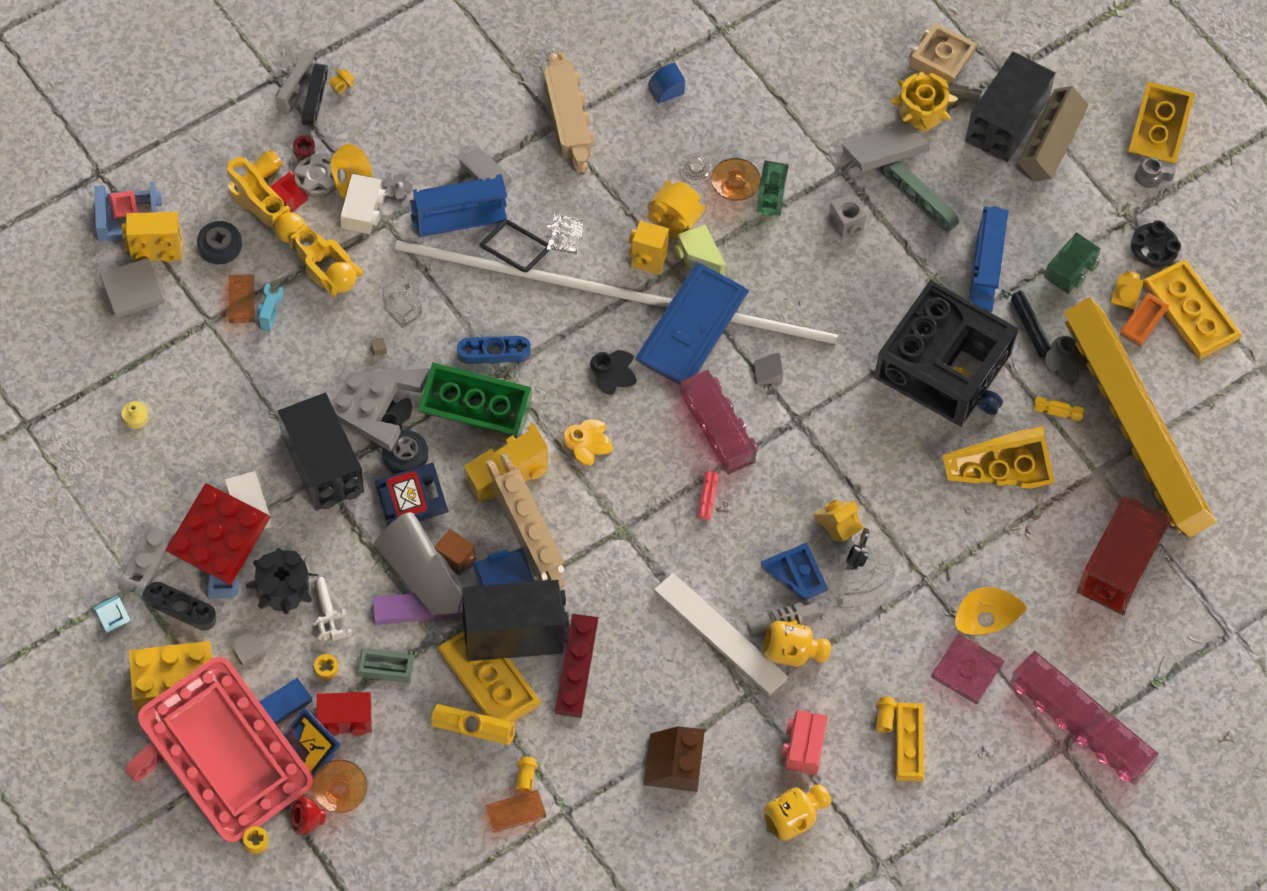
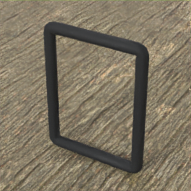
[480,219,552,273]

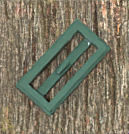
[357,649,415,683]

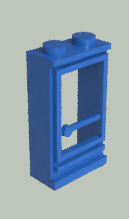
[409,174,507,237]
[969,206,1009,312]

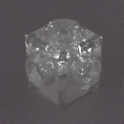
[544,214,583,255]

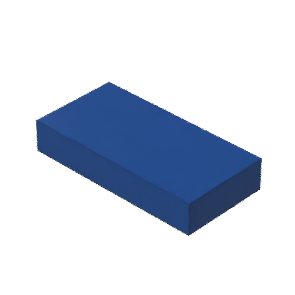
[259,678,313,725]

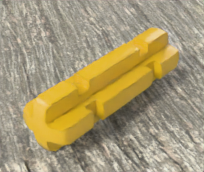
[1033,396,1084,421]

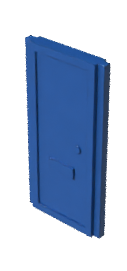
[635,262,749,388]

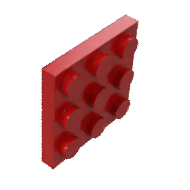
[165,483,271,586]

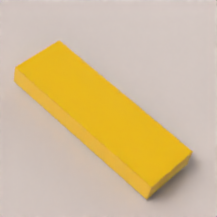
[896,702,924,782]

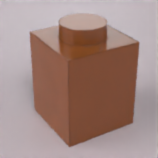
[434,528,476,576]

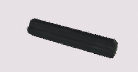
[1011,290,1052,357]

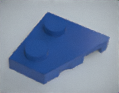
[761,543,828,601]

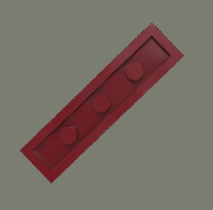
[555,613,599,718]

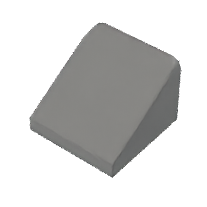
[754,352,784,385]

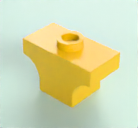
[813,499,864,542]

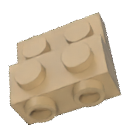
[909,23,977,83]

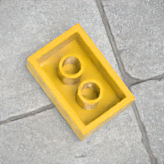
[129,641,213,712]

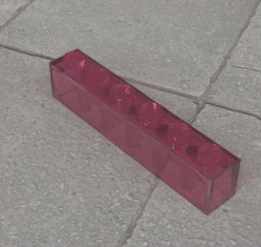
[1010,650,1159,785]

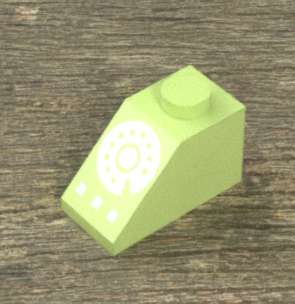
[675,225,726,275]

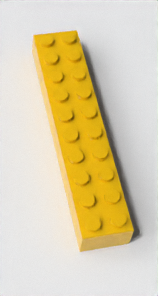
[1064,297,1217,537]

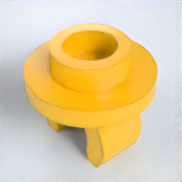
[329,68,355,94]

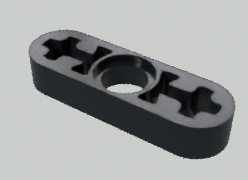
[302,63,328,127]
[145,582,217,631]

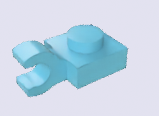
[256,283,284,332]

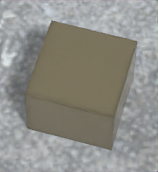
[371,338,387,356]

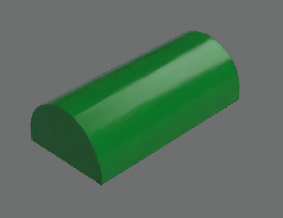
[418,362,532,438]

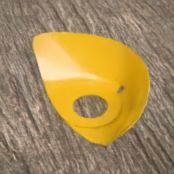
[330,143,373,200]
[955,587,1027,635]

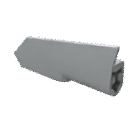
[374,512,463,615]

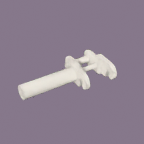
[313,577,352,641]

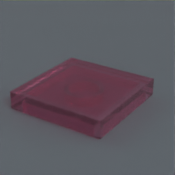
[931,634,1005,705]

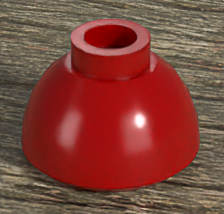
[291,796,326,835]

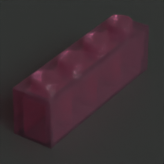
[680,369,758,475]

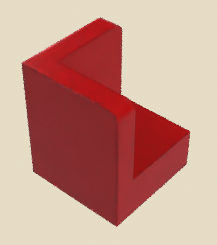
[270,171,308,212]

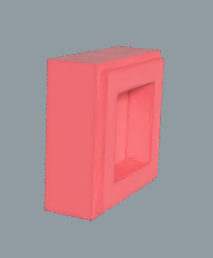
[107,191,138,220]

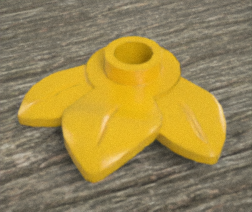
[563,419,613,466]

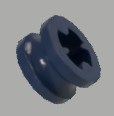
[977,390,1003,415]

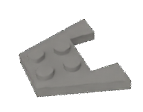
[332,368,430,452]

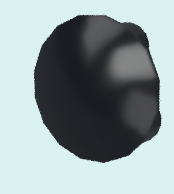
[1131,220,1181,267]

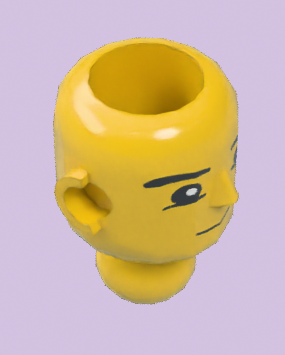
[763,620,831,667]
[763,784,832,841]

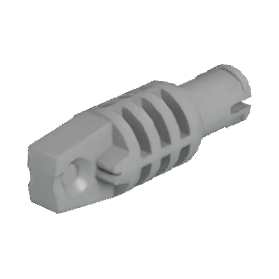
[746,602,820,637]

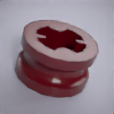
[293,136,316,160]

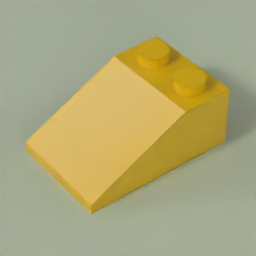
[1128,81,1195,164]

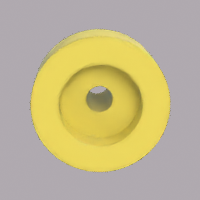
[121,401,148,429]

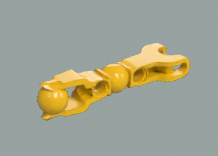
[227,157,363,298]

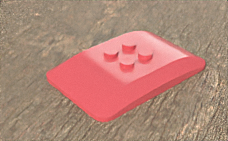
[138,657,313,842]

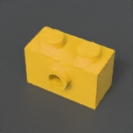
[628,220,669,275]

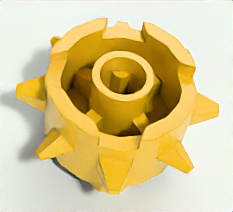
[891,72,958,131]

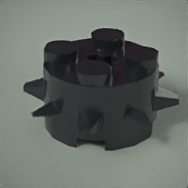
[246,548,319,614]

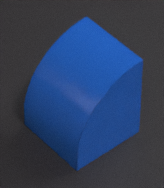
[648,62,685,104]

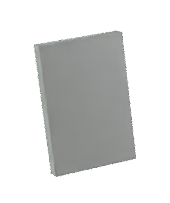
[842,123,930,172]

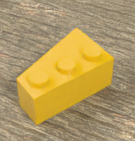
[464,422,548,503]

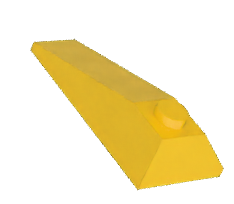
[943,426,1055,489]

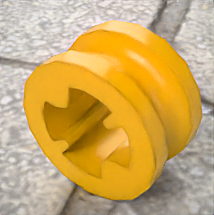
[314,654,339,680]
[243,826,269,854]

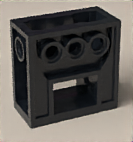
[874,279,1019,427]

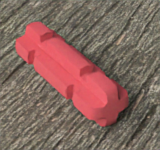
[697,471,719,520]

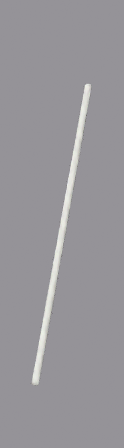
[395,240,838,344]

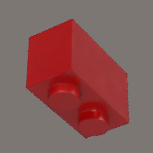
[316,692,372,736]

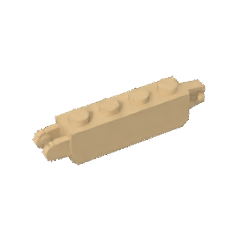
[544,52,595,173]
[485,452,565,588]

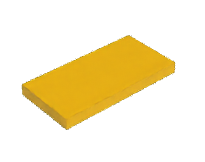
[1143,259,1242,360]
[437,631,541,722]

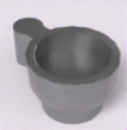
[1135,158,1176,188]

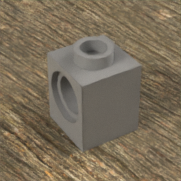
[829,193,866,238]

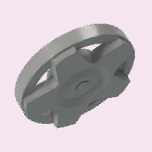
[294,154,341,197]

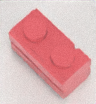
[781,710,828,775]

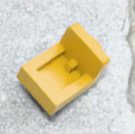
[1111,271,1144,310]

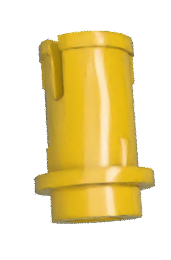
[876,697,897,733]
[515,756,538,793]

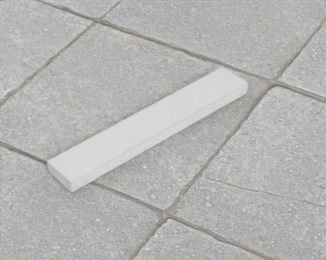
[654,573,788,697]

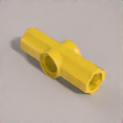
[431,704,515,745]

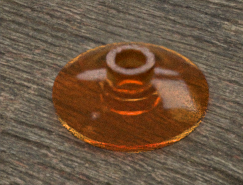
[711,158,761,201]
[312,760,367,813]

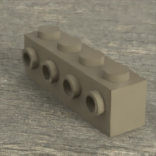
[1017,86,1089,181]

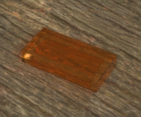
[229,274,255,323]
[486,790,546,833]

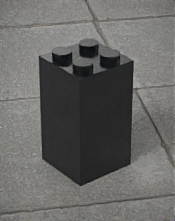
[965,51,1056,162]
[277,392,364,511]
[462,580,569,662]

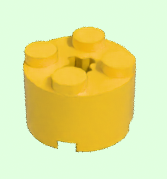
[647,180,706,239]

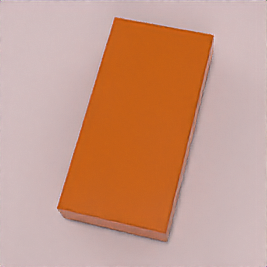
[1120,293,1169,348]

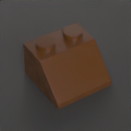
[644,726,705,792]

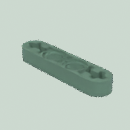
[883,161,959,232]

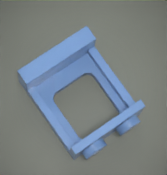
[94,182,162,242]

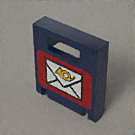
[374,462,449,527]

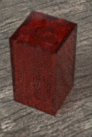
[1076,496,1172,616]

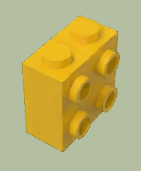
[122,212,182,262]

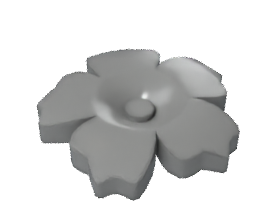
[383,173,413,201]

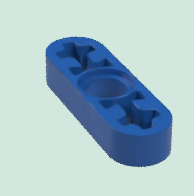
[457,336,531,364]

